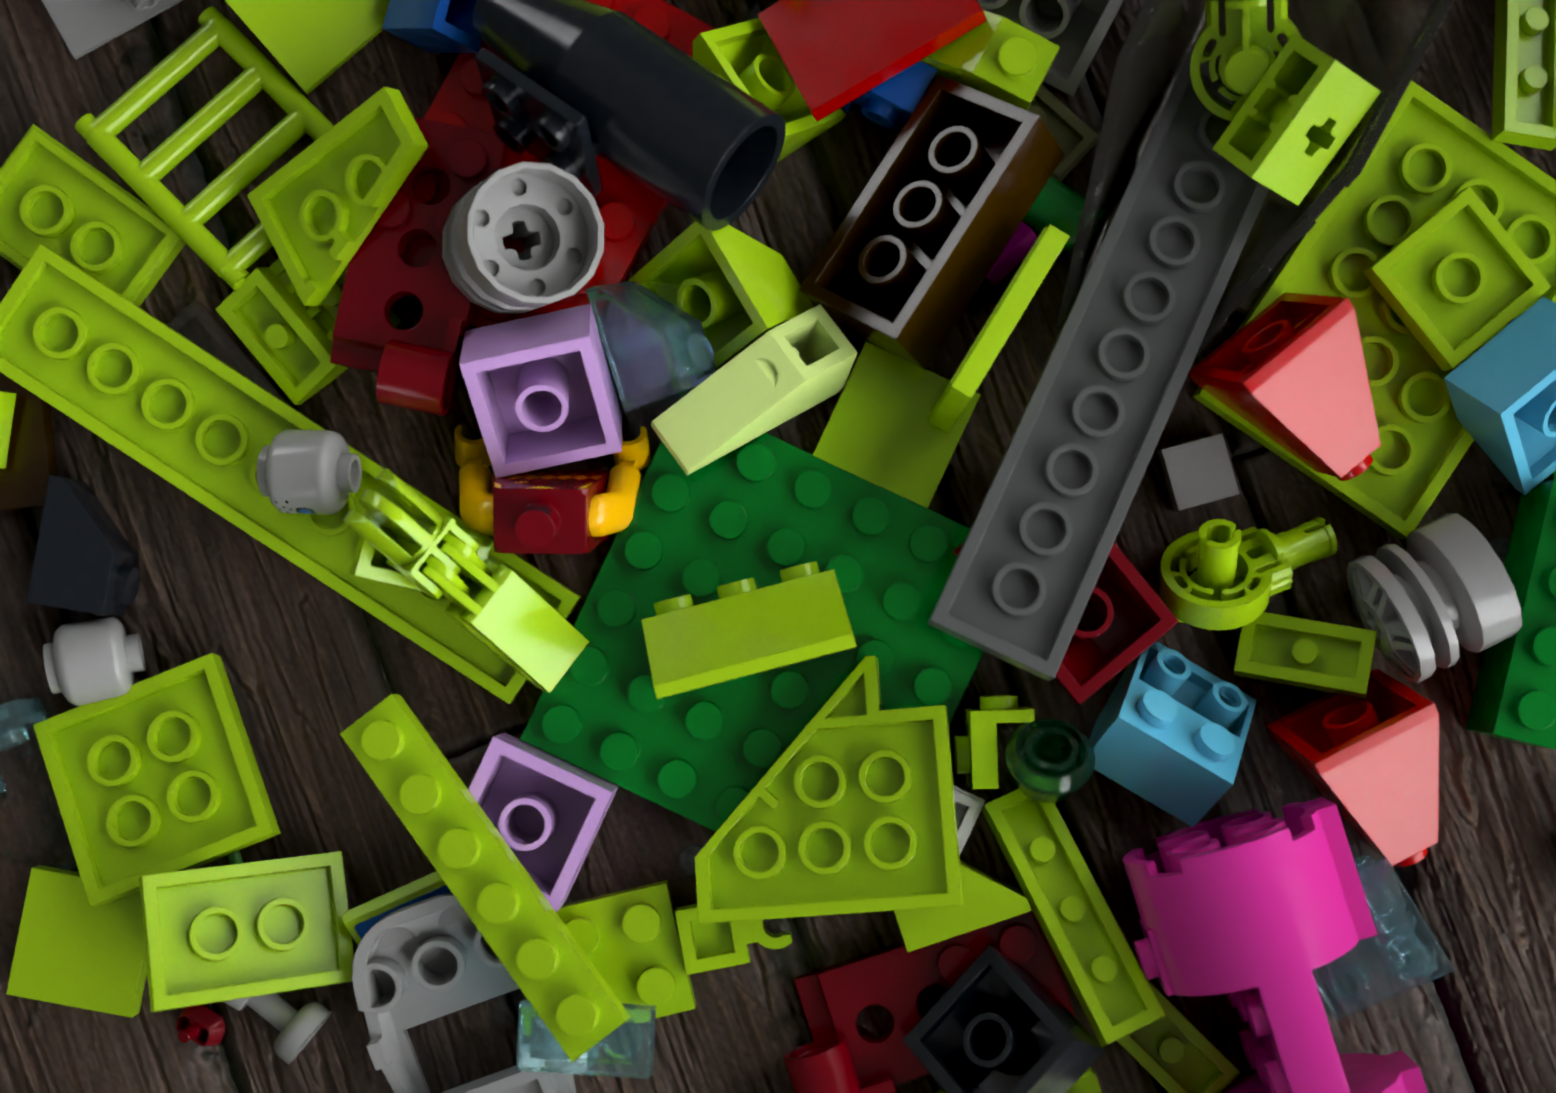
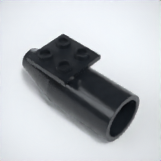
[472,0,786,231]

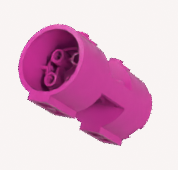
[1122,797,1428,1093]

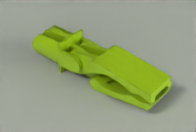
[343,468,589,693]

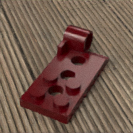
[330,117,509,416]
[783,907,1076,1093]

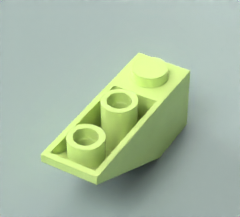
[651,304,858,476]

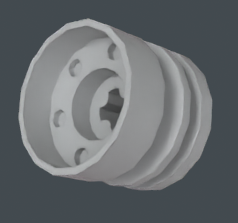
[442,162,604,315]
[1346,513,1522,683]

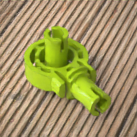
[1190,0,1302,121]
[1159,517,1337,630]

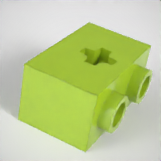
[1212,33,1381,206]

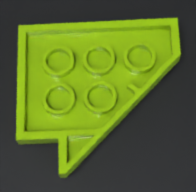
[695,655,964,924]

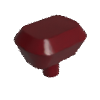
[176,1005,225,1046]

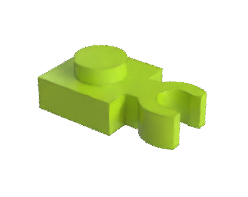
[675,904,792,975]

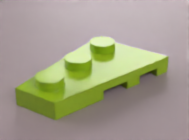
[247,87,429,306]

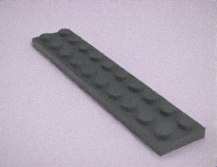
[927,49,1269,682]

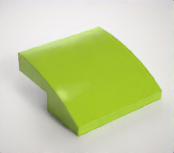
[215,258,402,405]

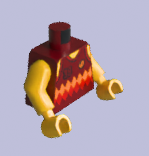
[454,425,651,554]

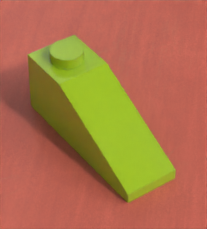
[921,10,1061,111]

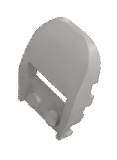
[352,893,577,1093]

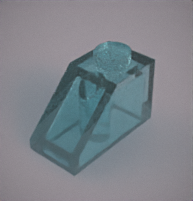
[586,281,717,412]

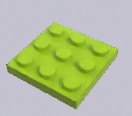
[33,653,281,907]

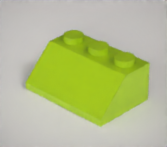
[641,561,856,699]

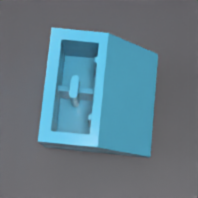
[1081,641,1257,827]

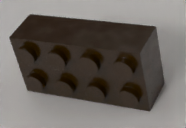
[799,74,1065,370]

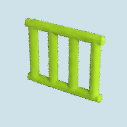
[74,6,334,290]

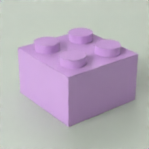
[459,304,622,478]
[468,732,619,913]

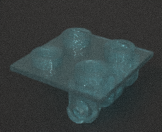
[1312,854,1454,1020]

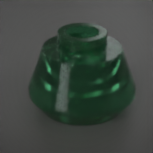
[1005,718,1095,803]

